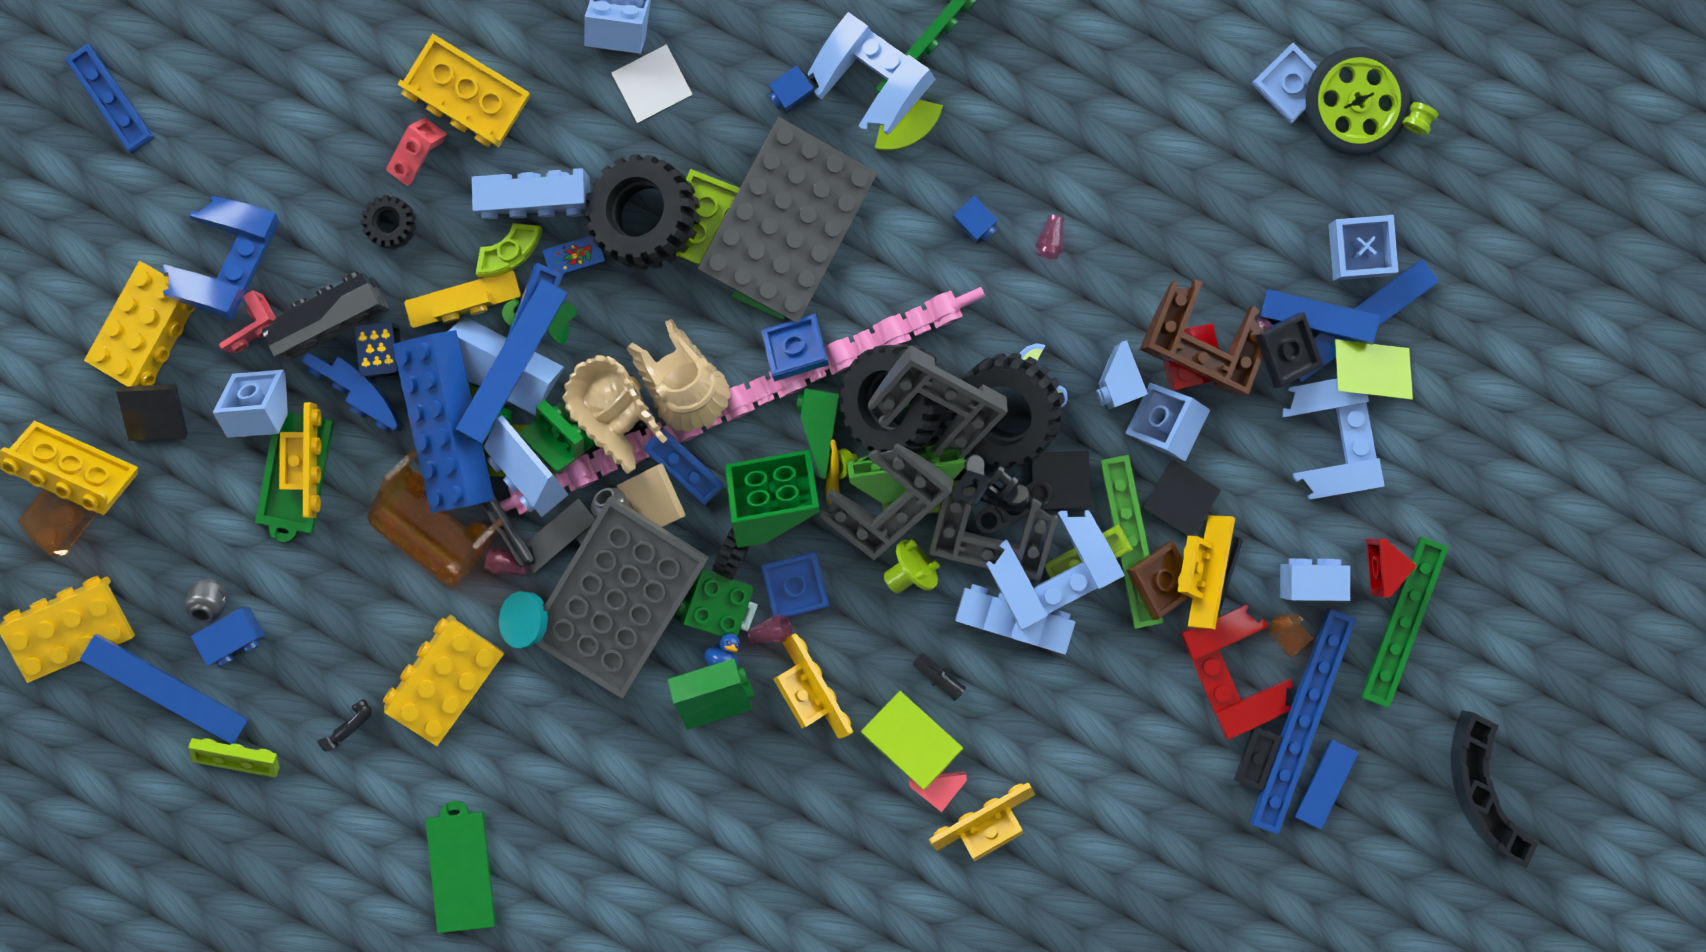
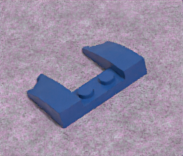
[163,196,280,321]

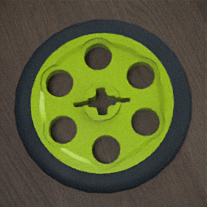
[1305,47,1410,155]

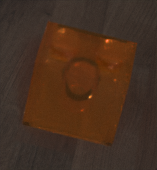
[18,489,98,556]

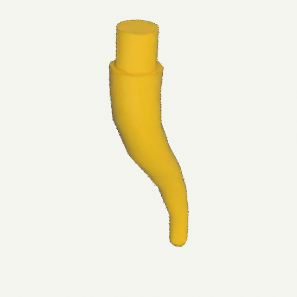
[825,440,840,508]

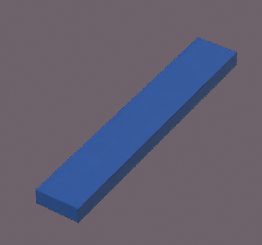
[1297,259,1439,383]
[456,279,568,444]
[79,633,249,744]

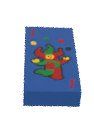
[543,235,606,275]

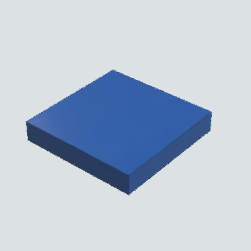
[761,314,829,382]
[761,551,830,620]

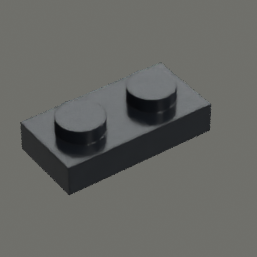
[1234,727,1282,791]

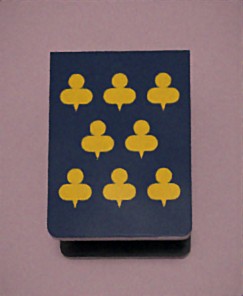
[354,322,401,379]

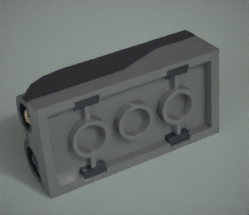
[262,272,390,360]

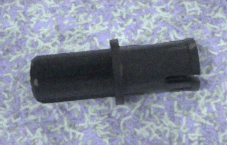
[913,653,966,701]

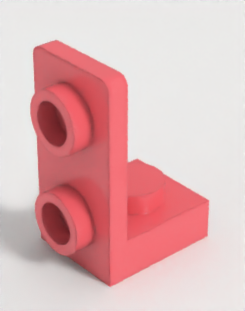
[386,117,447,186]
[219,290,276,353]

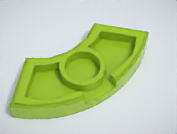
[875,100,943,151]
[476,223,543,278]

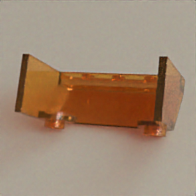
[367,450,504,587]

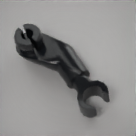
[317,699,372,752]

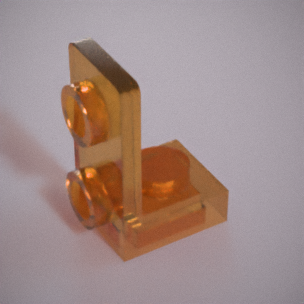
[1267,613,1313,657]

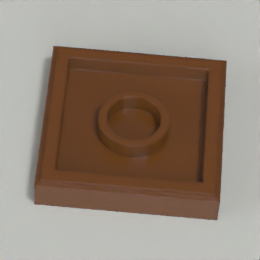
[1126,541,1189,620]

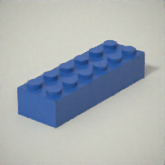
[392,330,495,513]

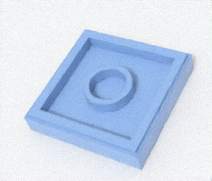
[1251,43,1317,124]

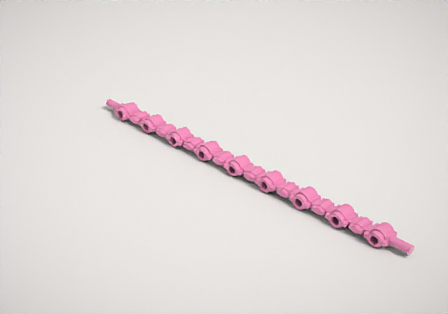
[499,287,985,515]

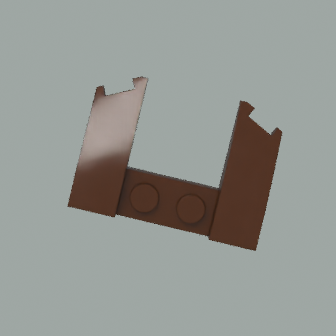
[1139,280,1271,397]

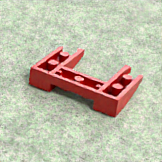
[1180,605,1292,739]

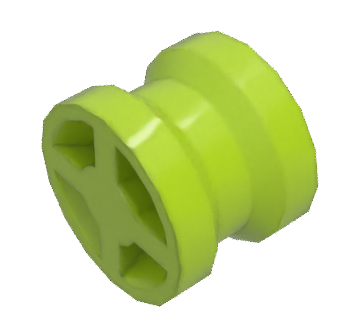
[1402,102,1439,136]

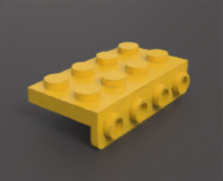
[397,34,531,148]
[84,261,196,386]
[0,421,138,516]
[0,576,135,683]
[383,614,504,746]

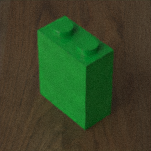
[668,658,755,730]

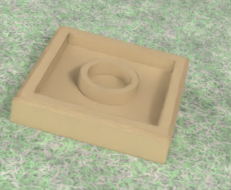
[617,463,686,527]

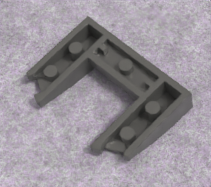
[868,345,1008,458]
[821,444,953,560]
[929,484,1058,581]
[526,498,596,573]

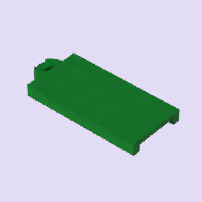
[255,413,335,542]
[425,800,496,933]

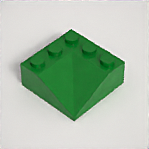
[725,450,820,548]

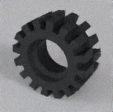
[361,195,417,249]
[712,526,749,580]

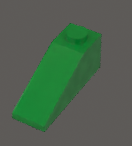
[796,389,839,479]

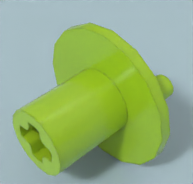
[884,539,940,594]

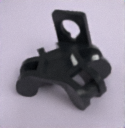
[951,455,1029,513]

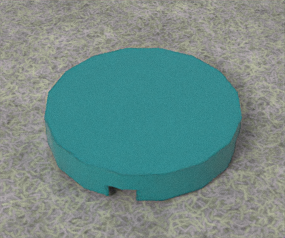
[499,591,548,649]

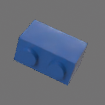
[191,607,265,668]

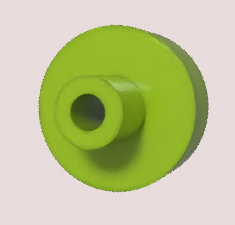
[829,448,858,479]

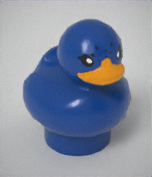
[704,634,740,667]

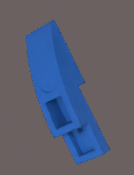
[301,352,403,433]

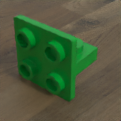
[520,400,596,473]

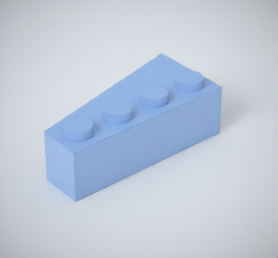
[472,168,590,219]

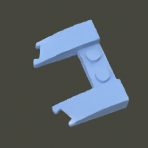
[807,12,936,134]
[1281,379,1384,499]
[986,510,1125,629]

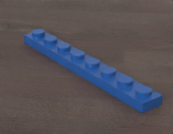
[1249,608,1356,834]

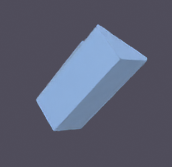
[449,316,564,416]

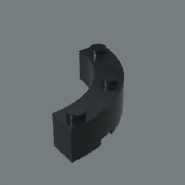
[1451,710,1539,868]

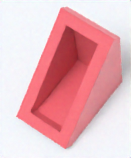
[908,771,967,812]

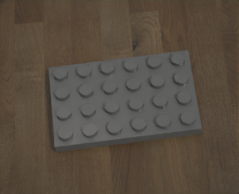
[697,117,878,323]
[535,496,710,699]

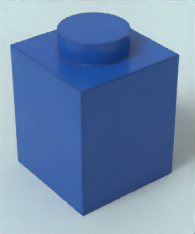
[768,65,814,114]
[952,196,998,243]

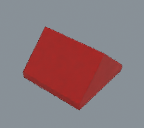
[1366,538,1417,597]

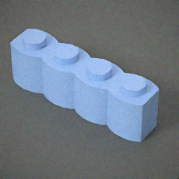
[955,584,1076,655]

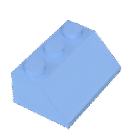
[483,415,568,517]

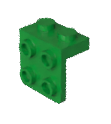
[675,568,753,636]

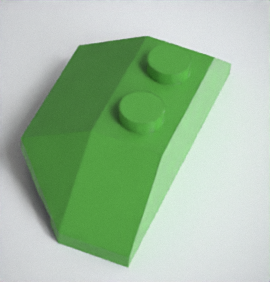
[847,446,965,503]

